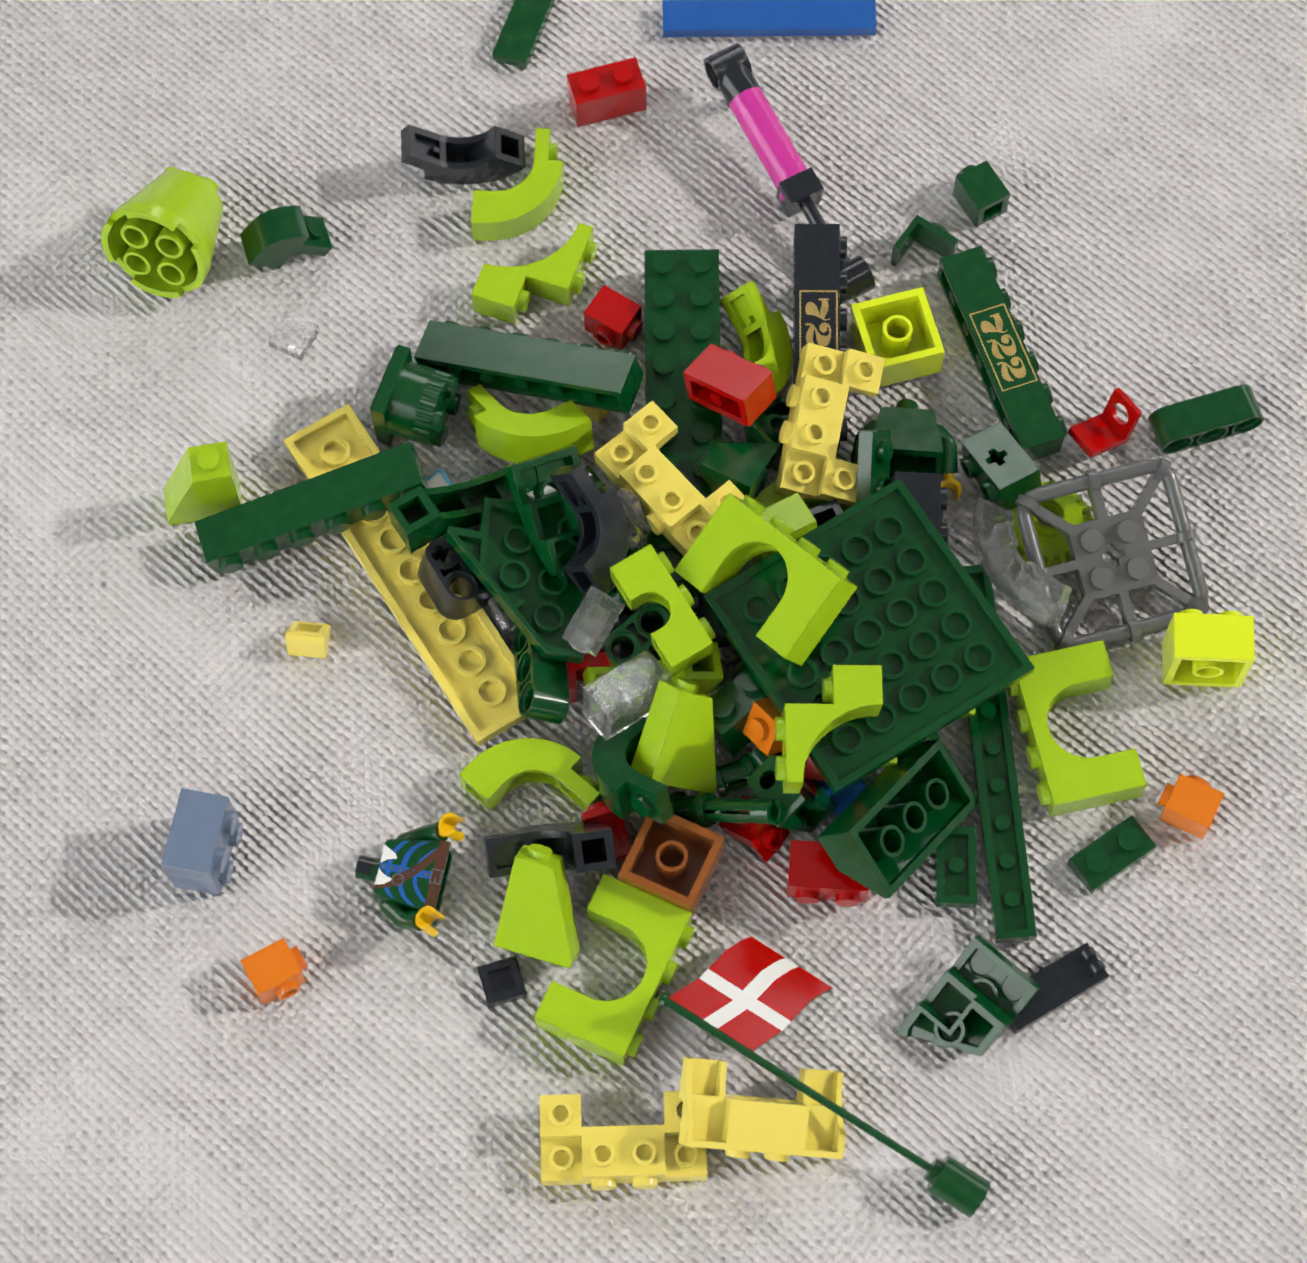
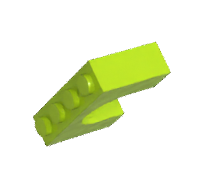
[674,493,858,666]
[1007,640,1147,817]
[534,874,696,1066]

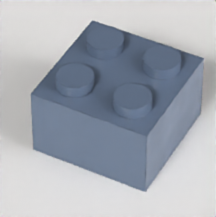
[161,788,243,896]

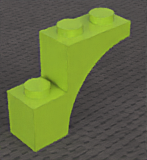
[471,223,598,324]
[775,665,883,793]

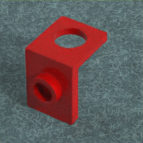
[1068,387,1142,458]

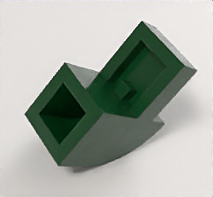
[240,205,332,269]

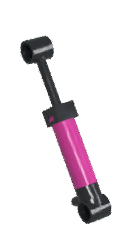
[703,43,875,305]

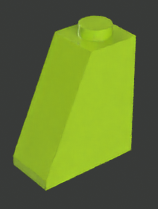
[163,441,243,526]
[631,677,716,794]
[493,844,581,969]

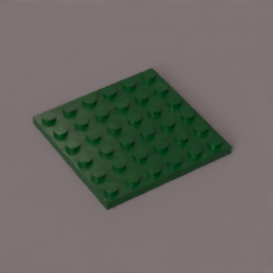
[702,478,1035,795]

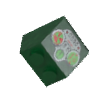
[706,657,768,758]

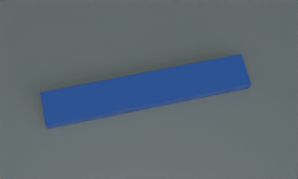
[662,0,876,37]

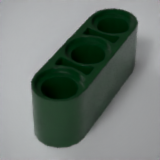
[1148,384,1264,454]
[605,578,700,672]
[513,628,570,724]

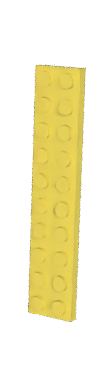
[283,404,528,747]

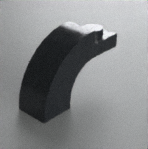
[401,124,526,184]
[549,464,628,598]
[483,822,617,879]

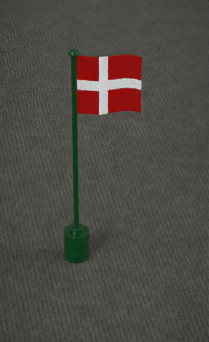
[658,936,991,1218]

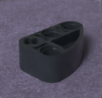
[417,524,493,620]

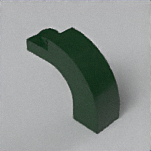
[591,708,674,824]

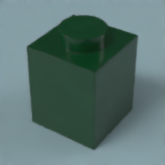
[952,160,1010,228]

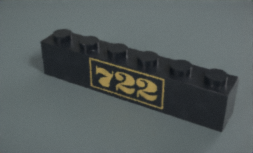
[793,224,847,453]

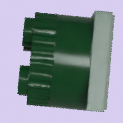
[370,345,461,447]

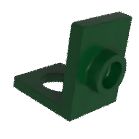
[891,215,959,267]

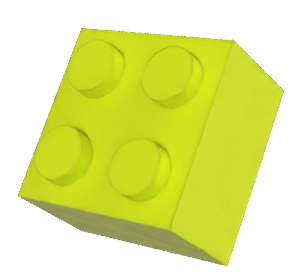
[849,287,945,387]
[1162,609,1255,688]

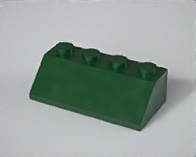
[817,739,979,899]

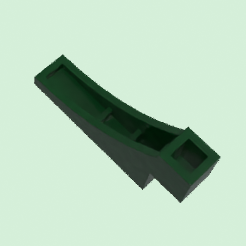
[387,468,515,554]

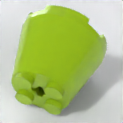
[101,167,223,298]

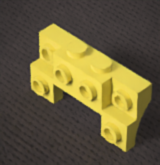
[774,342,885,506]
[594,401,745,556]
[678,1057,846,1162]
[539,1091,708,1191]

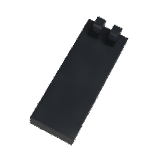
[1010,943,1109,1034]

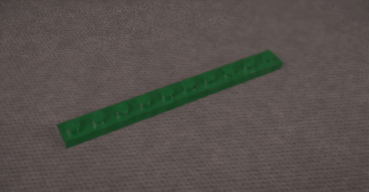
[963,564,1037,943]

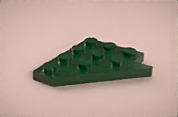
[445,497,590,664]

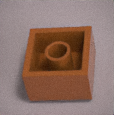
[618,815,725,919]

